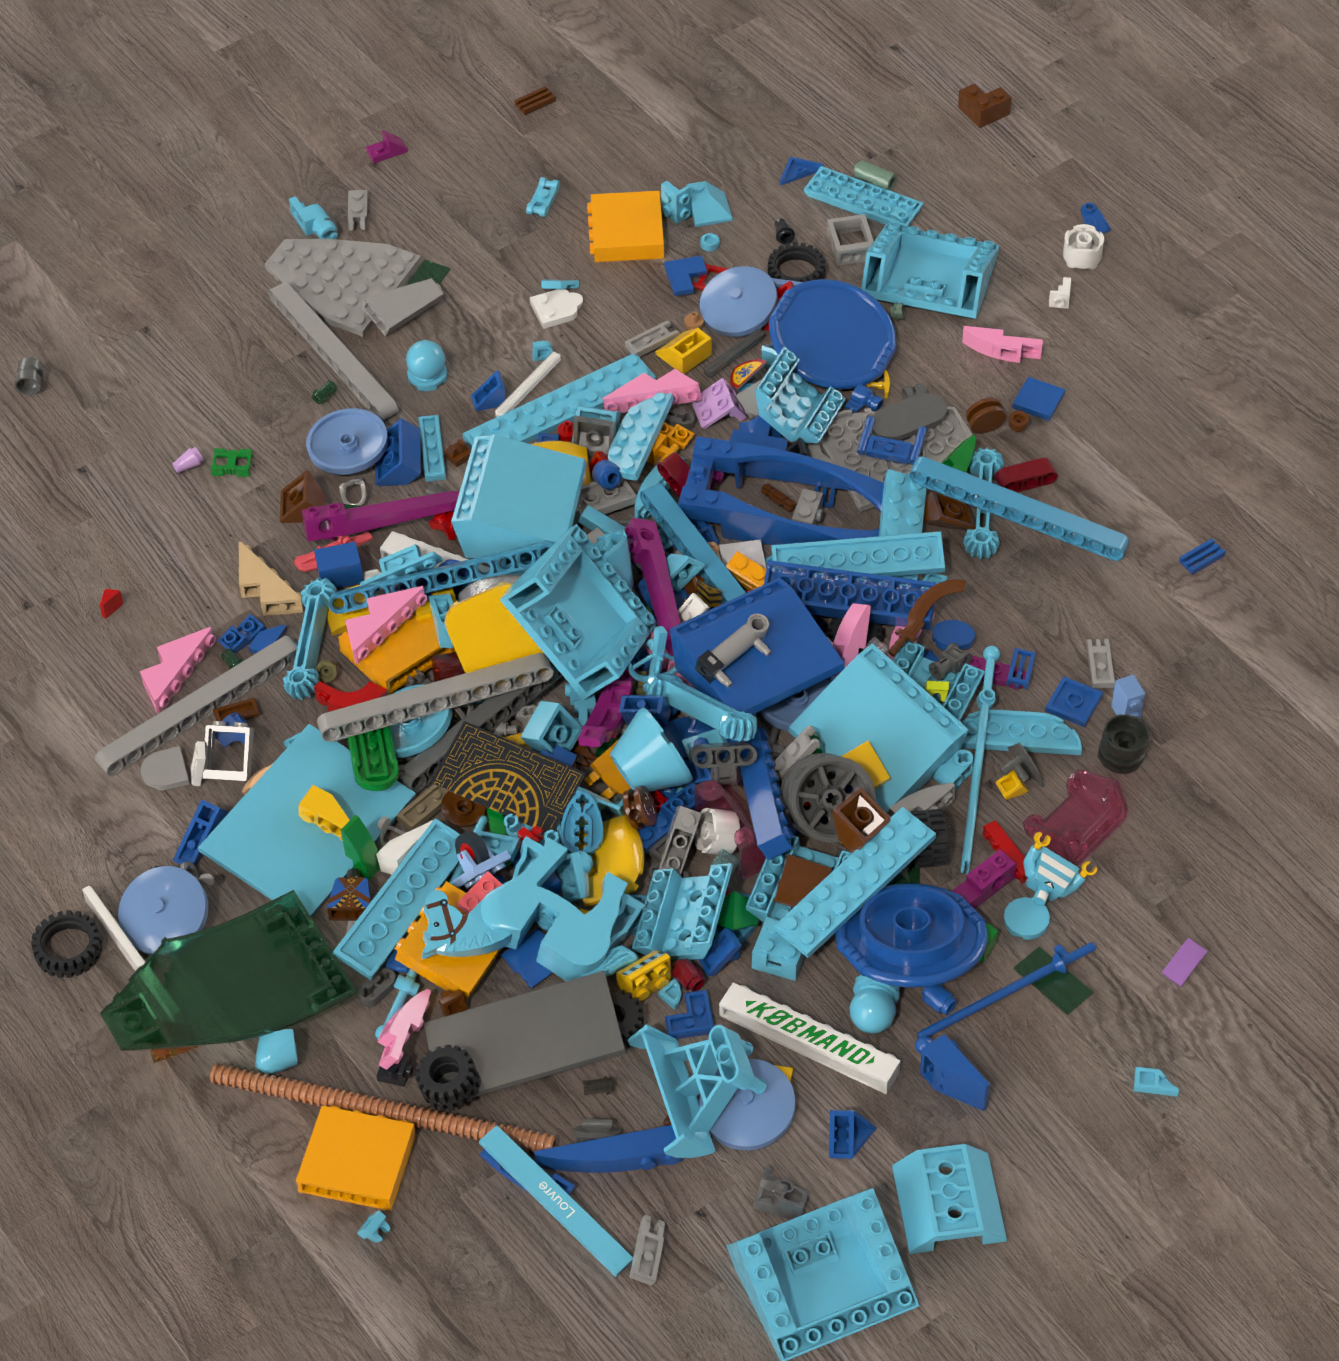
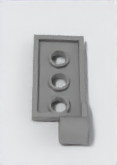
[572,478,637,525]

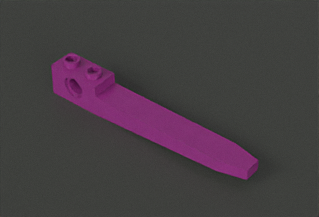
[302,491,460,542]
[624,518,680,656]
[951,849,1016,909]

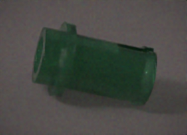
[312,380,337,404]
[221,649,243,670]

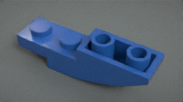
[638,782,708,854]

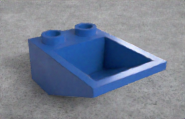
[915,1034,990,1111]

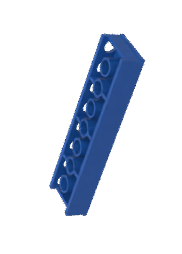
[764,560,936,630]

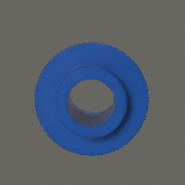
[921,985,957,1016]

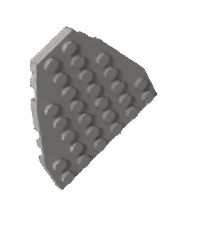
[265,239,422,337]
[820,407,973,512]

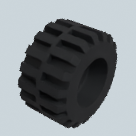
[911,809,948,868]
[415,1044,480,1111]

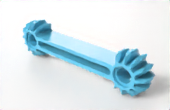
[963,447,1004,560]
[283,577,338,701]
[646,673,757,742]

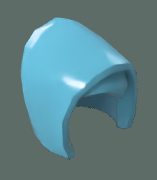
[255,1029,298,1074]

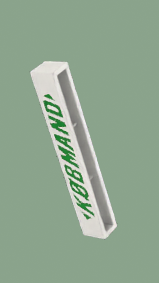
[719,983,900,1094]

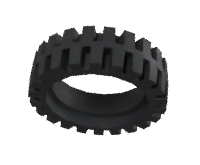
[767,242,825,282]
[31,910,102,978]

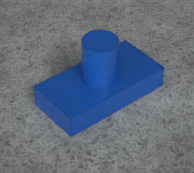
[698,928,742,977]

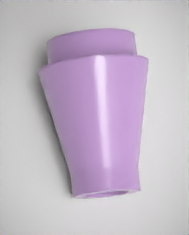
[172,447,204,474]

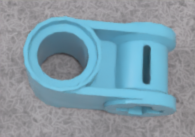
[934,749,973,791]

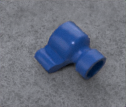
[845,383,884,413]

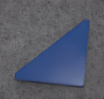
[780,157,824,185]

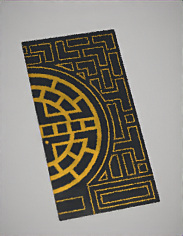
[431,721,585,833]

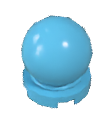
[406,340,448,391]
[849,975,900,1034]

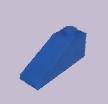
[172,799,229,869]

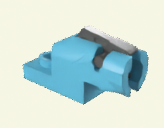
[289,196,338,239]

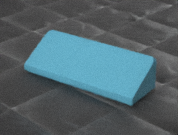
[578,505,625,534]

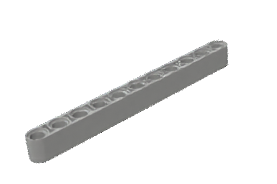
[268,281,398,421]
[95,636,298,776]
[317,653,554,742]

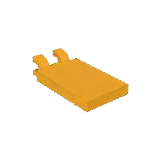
[583,740,631,800]

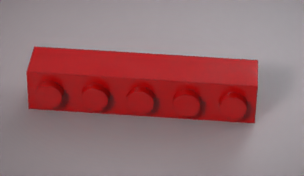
[982,820,1027,884]

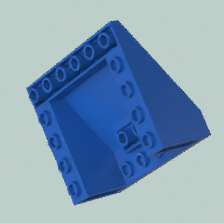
[670,577,845,714]

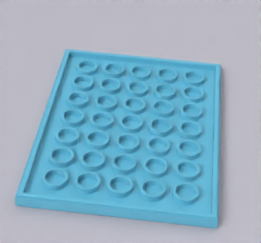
[198,724,416,923]

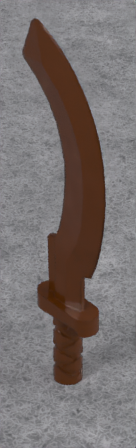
[888,579,966,657]

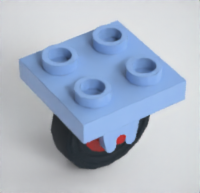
[453,831,511,888]

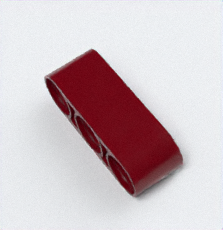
[657,452,690,499]
[994,457,1058,493]

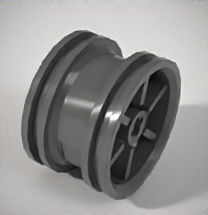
[780,753,876,843]

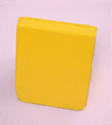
[995,770,1029,800]

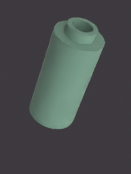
[853,160,897,191]

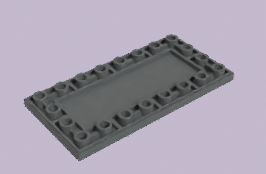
[423,971,626,1098]

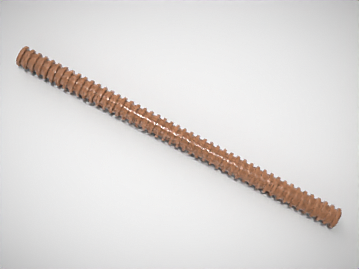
[210,1063,556,1153]

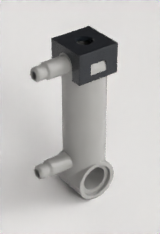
[695,614,771,687]

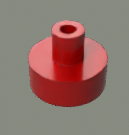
[558,421,574,442]

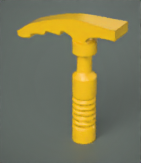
[865,369,890,399]

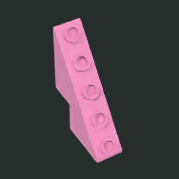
[602,369,702,413]
[345,586,427,664]
[140,627,216,714]

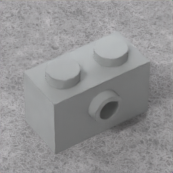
[792,489,823,525]

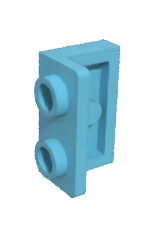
[661,181,691,224]

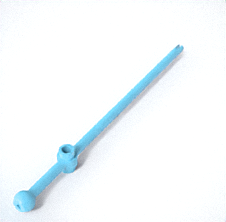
[960,646,1000,875]
[375,815,488,1040]

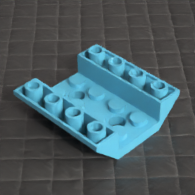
[755,347,846,443]
[893,641,985,721]
[746,836,852,936]
[632,863,733,961]
[892,1144,1007,1254]

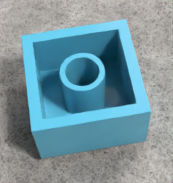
[520,701,582,753]

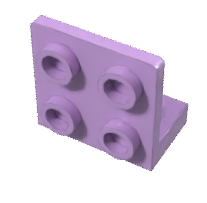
[691,378,747,429]

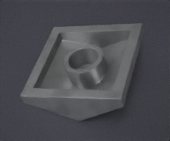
[573,416,616,458]

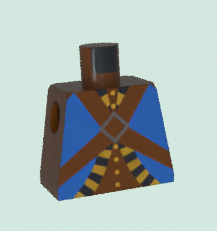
[327,869,371,921]

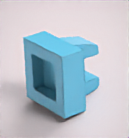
[357,1210,391,1243]

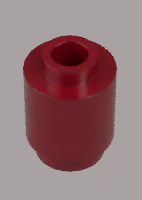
[672,958,706,992]

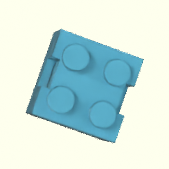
[752,916,805,981]

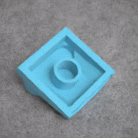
[556,851,593,902]

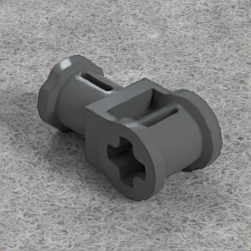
[929,643,972,680]

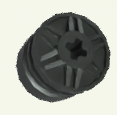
[1097,714,1150,774]

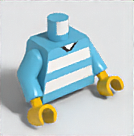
[1023,832,1097,905]

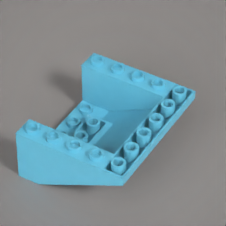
[861,223,1000,319]
[451,435,587,558]
[500,524,657,699]
[788,643,969,815]
[726,1188,919,1361]

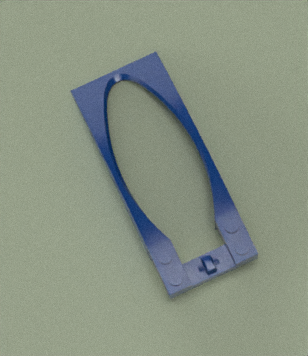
[678,436,884,545]

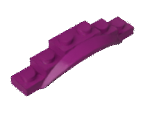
[578,670,637,748]

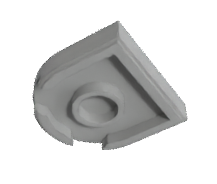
[140,746,190,791]

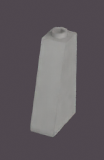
[361,278,444,337]

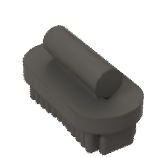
[574,1118,621,1143]

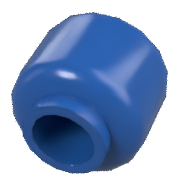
[592,460,622,490]

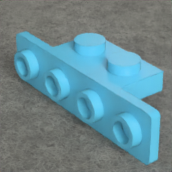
[360,544,443,592]

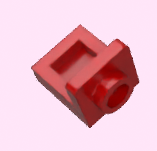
[428,511,457,541]

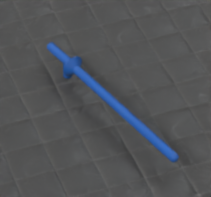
[917,942,1096,1038]

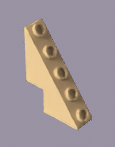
[239,542,303,616]

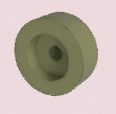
[315,659,337,683]

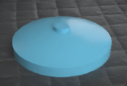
[391,685,452,758]

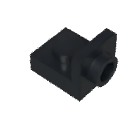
[376,1055,414,1087]

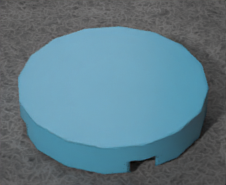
[1003,897,1050,940]

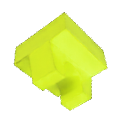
[924,681,949,702]

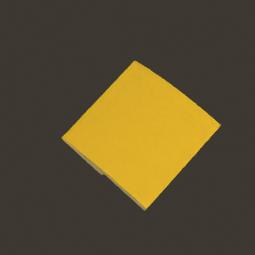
[326,585,370,636]

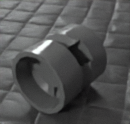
[14,357,44,395]

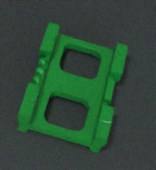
[210,448,253,477]

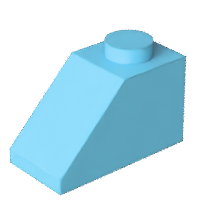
[666,554,704,592]

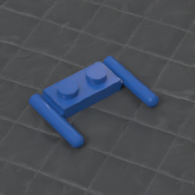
[857,416,927,465]

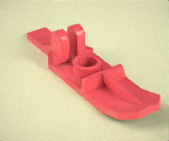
[294,531,373,572]

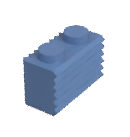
[1111,675,1145,720]

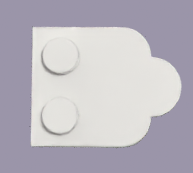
[529,289,583,329]

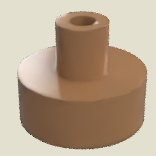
[684,311,704,331]

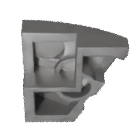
[752,1166,808,1220]

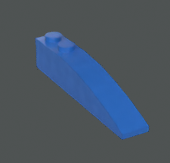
[534,1125,684,1173]

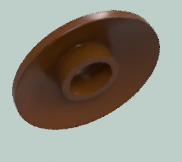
[441,791,486,827]

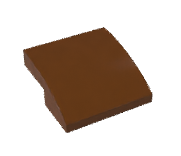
[773,854,831,908]

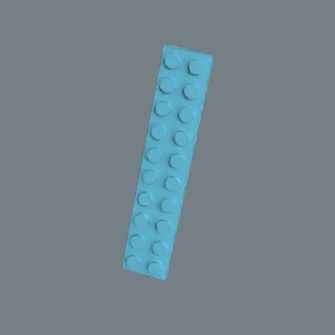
[462,354,656,449]

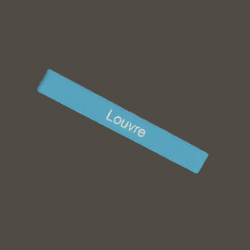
[479,1125,633,1277]

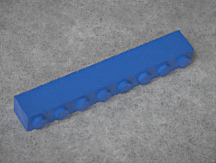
[740,722,793,860]

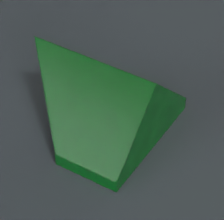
[717,891,758,930]

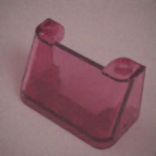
[1022,769,1128,865]
[694,780,766,880]

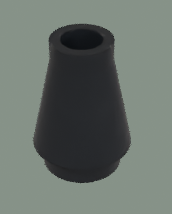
[775,218,795,245]

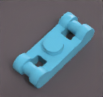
[526,177,560,217]

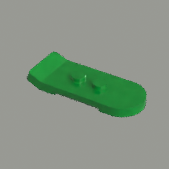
[347,725,399,791]

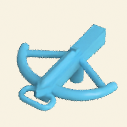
[627,626,677,692]

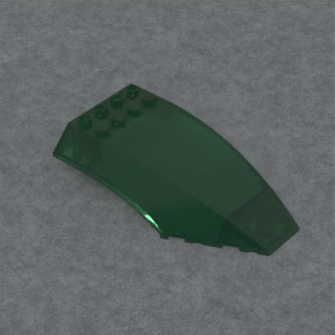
[100,890,358,1051]

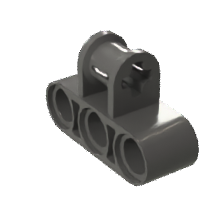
[689,742,757,788]

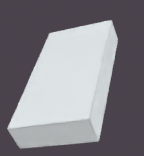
[191,741,206,786]

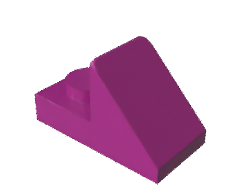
[366,130,408,164]

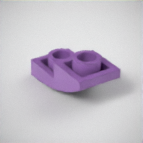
[1162,938,1208,988]

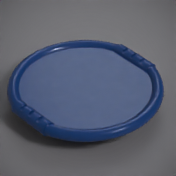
[769,279,897,389]
[836,883,988,988]

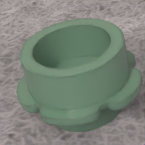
[890,302,905,321]

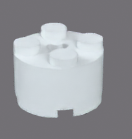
[1063,224,1104,269]
[694,808,743,856]

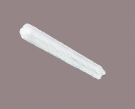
[495,352,561,417]

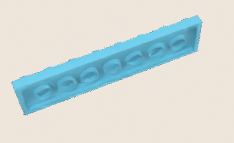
[772,532,945,578]
[774,807,936,958]
[332,818,460,980]

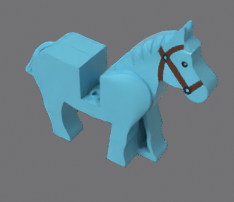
[422,836,645,981]

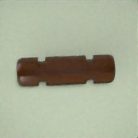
[761,483,797,512]

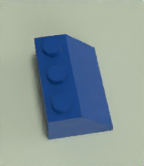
[375,418,421,486]

